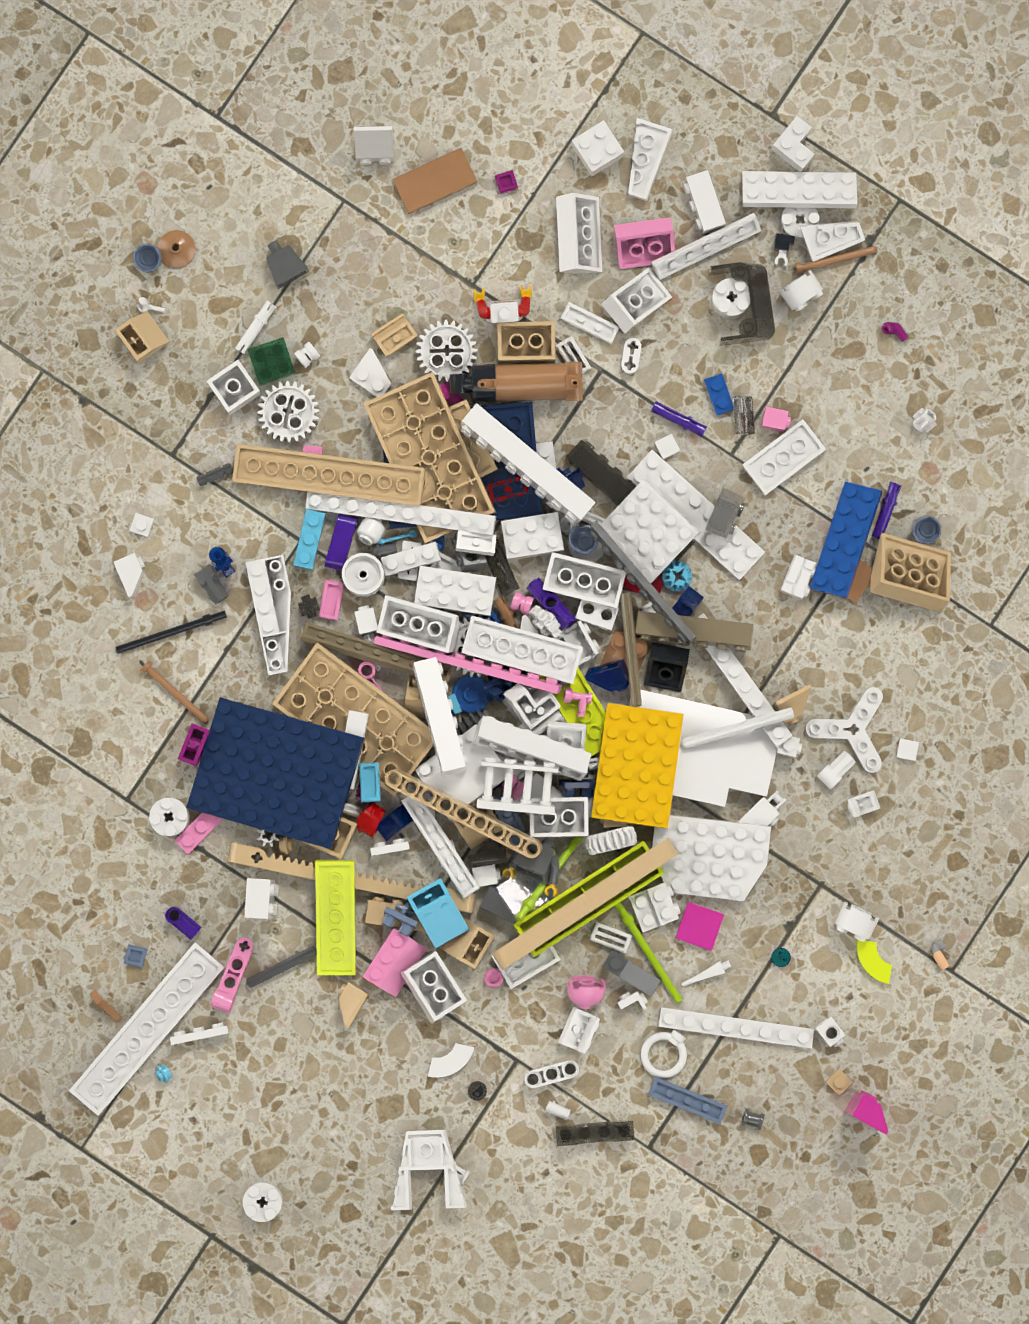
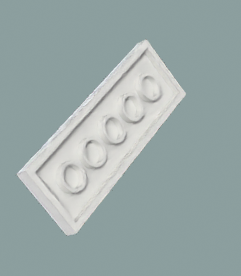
[742,171,857,208]
[461,616,583,684]

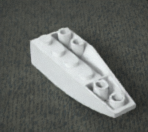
[245,555,291,675]

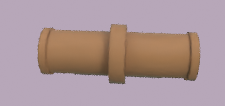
[493,596,520,629]

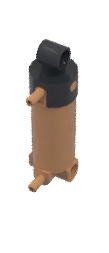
[449,362,583,403]

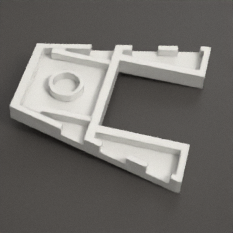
[391,1130,467,1210]

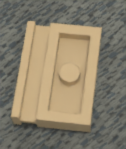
[371,313,418,358]

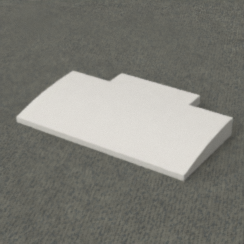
[629,690,777,807]

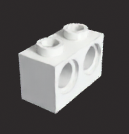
[575,600,619,632]

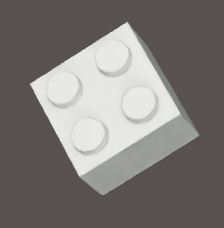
[571,120,624,177]
[207,360,261,415]

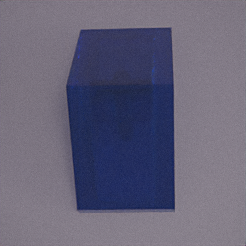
[377,804,414,842]

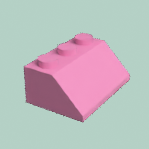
[614,217,675,269]
[363,928,427,997]

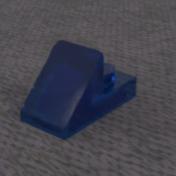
[672,586,704,616]

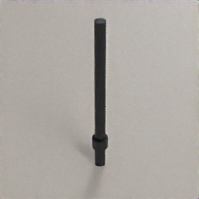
[116,610,227,654]

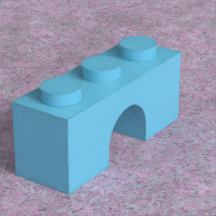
[293,509,326,571]

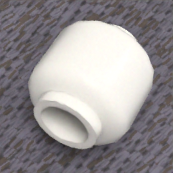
[357,517,385,546]

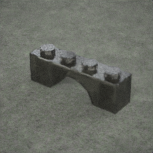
[555,1119,635,1146]

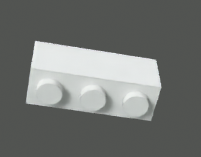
[683,170,726,234]

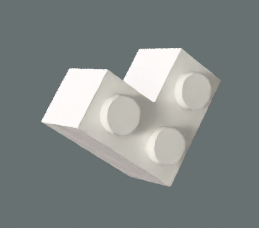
[771,116,815,172]
[503,683,561,730]

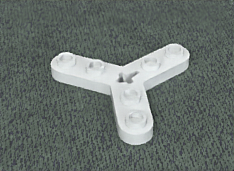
[805,687,883,773]

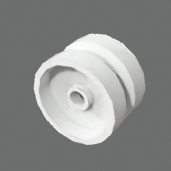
[342,553,385,597]

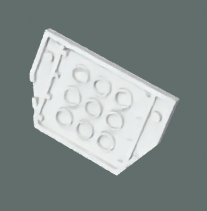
[652,815,771,901]

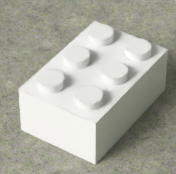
[501,512,564,561]
[530,797,589,837]
[400,951,467,1022]

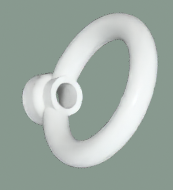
[641,1029,687,1078]

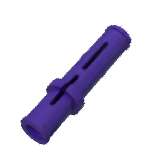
[651,401,707,437]
[871,482,902,539]

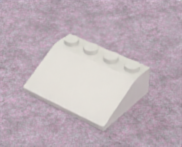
[415,724,506,820]

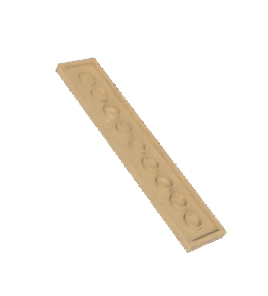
[232,444,426,506]

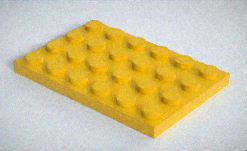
[591,703,684,829]

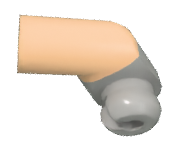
[931,940,949,970]

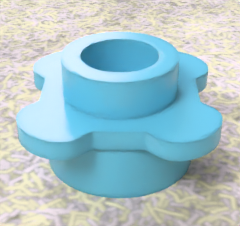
[155,1064,172,1083]

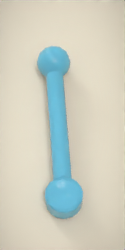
[378,530,417,546]

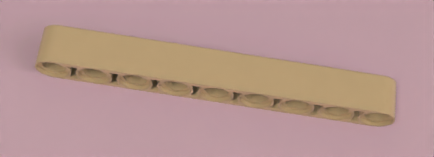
[385,769,543,858]

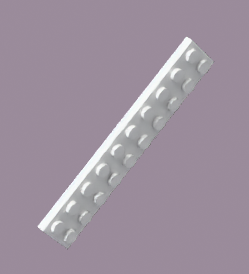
[69,942,225,1116]

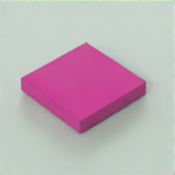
[675,902,724,951]

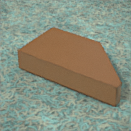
[90,989,122,1022]

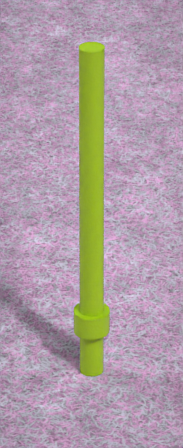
[515,836,584,921]
[615,902,683,1004]

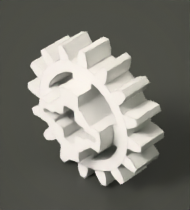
[529,605,563,640]

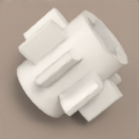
[913,408,937,433]
[257,830,279,847]

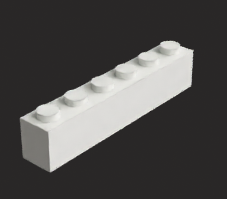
[413,657,468,776]
[473,716,591,781]

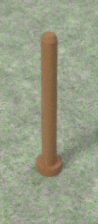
[795,246,877,276]
[140,661,209,724]

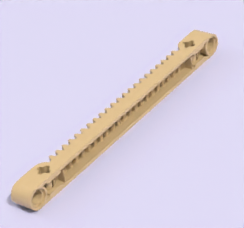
[228,842,476,913]

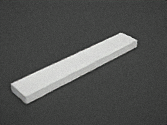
[651,213,761,280]
[401,797,480,898]

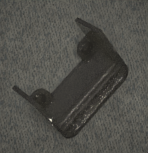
[709,262,775,346]

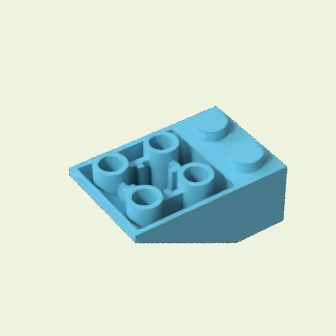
[407,878,469,948]

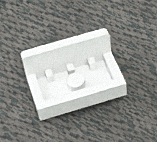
[562,620,600,666]
[558,1007,600,1054]

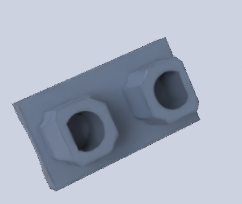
[382,902,418,936]

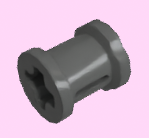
[741,1108,765,1130]

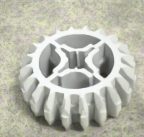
[585,826,637,855]

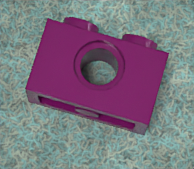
[178,723,210,767]

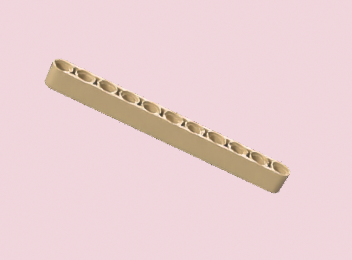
[492,838,679,970]

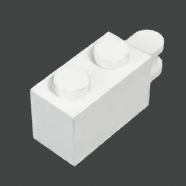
[738,790,787,827]

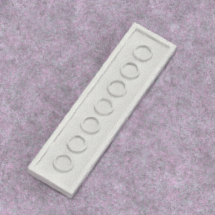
[626,450,765,580]

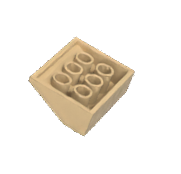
[870,533,951,612]

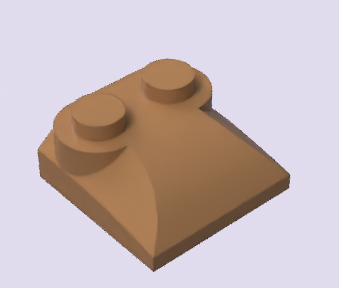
[600,630,650,677]

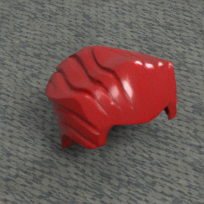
[356,803,386,838]

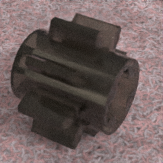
[298,594,320,619]

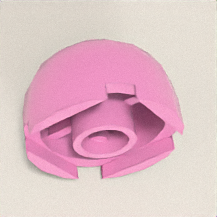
[567,975,606,1009]

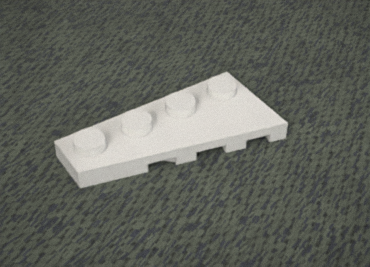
[628,118,673,201]

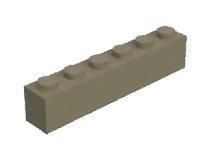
[635,611,754,652]

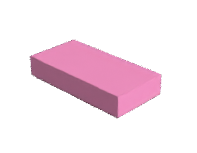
[319,580,344,621]

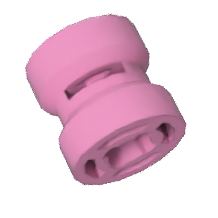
[510,591,534,616]
[501,774,524,800]

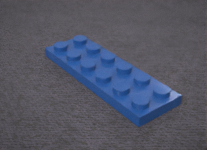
[810,481,882,599]

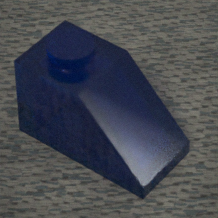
[585,659,629,692]

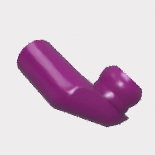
[881,322,909,342]

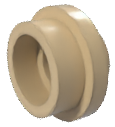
[279,836,294,854]

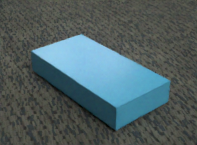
[359,762,381,802]

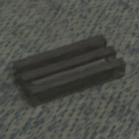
[733,396,755,435]

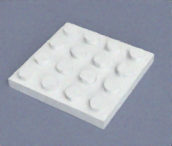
[598,479,700,583]

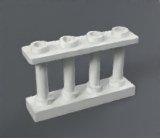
[477,757,559,815]

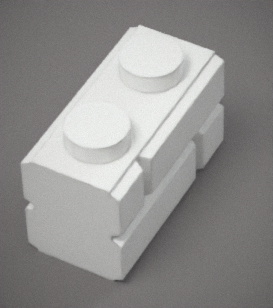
[780,555,816,600]

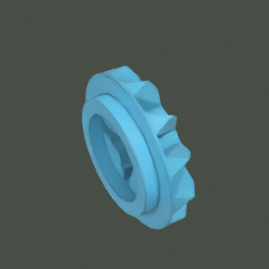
[662,561,693,591]

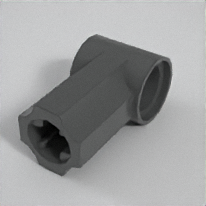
[194,564,229,605]

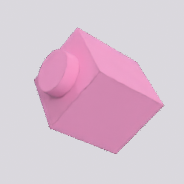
[761,407,791,432]

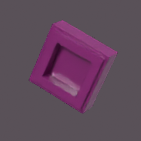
[495,170,518,195]

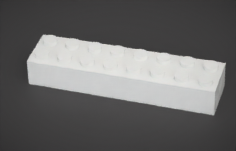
[460,403,596,524]

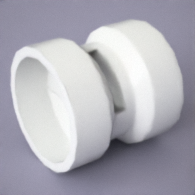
[294,342,320,368]

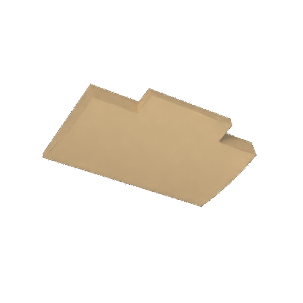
[363,372,498,543]
[272,642,433,797]

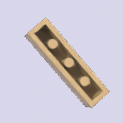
[365,897,426,932]

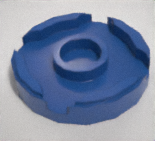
[452,675,489,713]

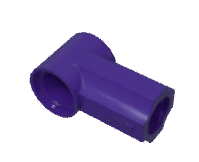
[165,906,202,940]

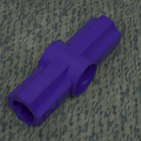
[526,577,576,631]

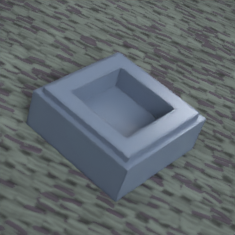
[124,944,148,968]

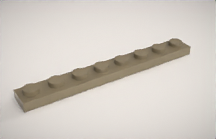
[300,622,453,685]

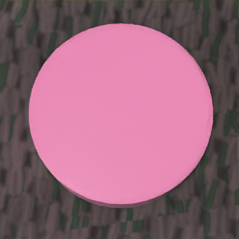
[484,968,504,988]

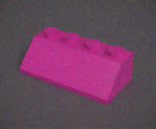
[844,1090,889,1135]

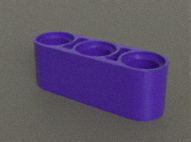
[324,513,358,571]

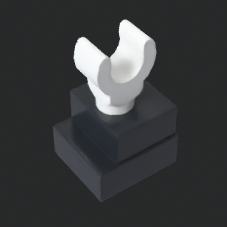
[774,233,795,267]

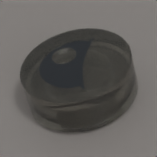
[468,1081,487,1101]

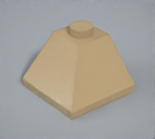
[773,684,812,726]
[338,982,369,1028]

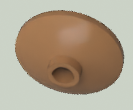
[157,230,196,268]

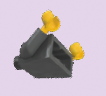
[502,837,560,897]

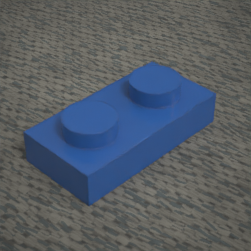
[704,373,735,416]

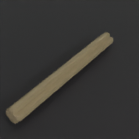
[620,593,642,707]

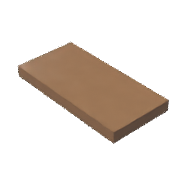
[392,148,477,214]

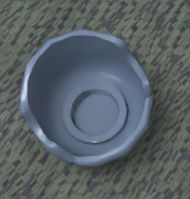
[133,243,162,273]
[912,515,942,544]
[569,526,598,555]

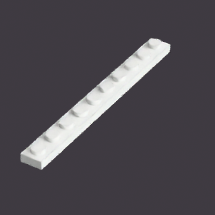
[305,492,496,535]

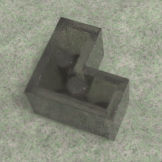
[705,488,745,539]

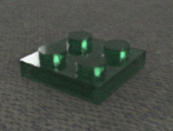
[247,337,296,386]

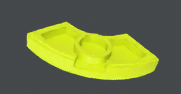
[856,939,892,984]

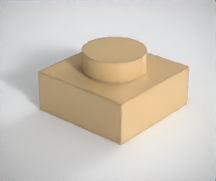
[825,1068,853,1096]

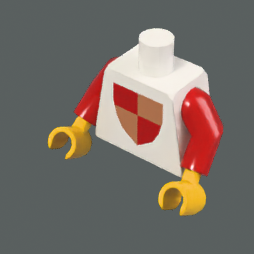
[473,285,532,323]

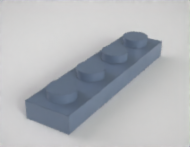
[648,1077,727,1124]

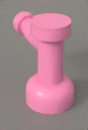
[564,687,592,717]

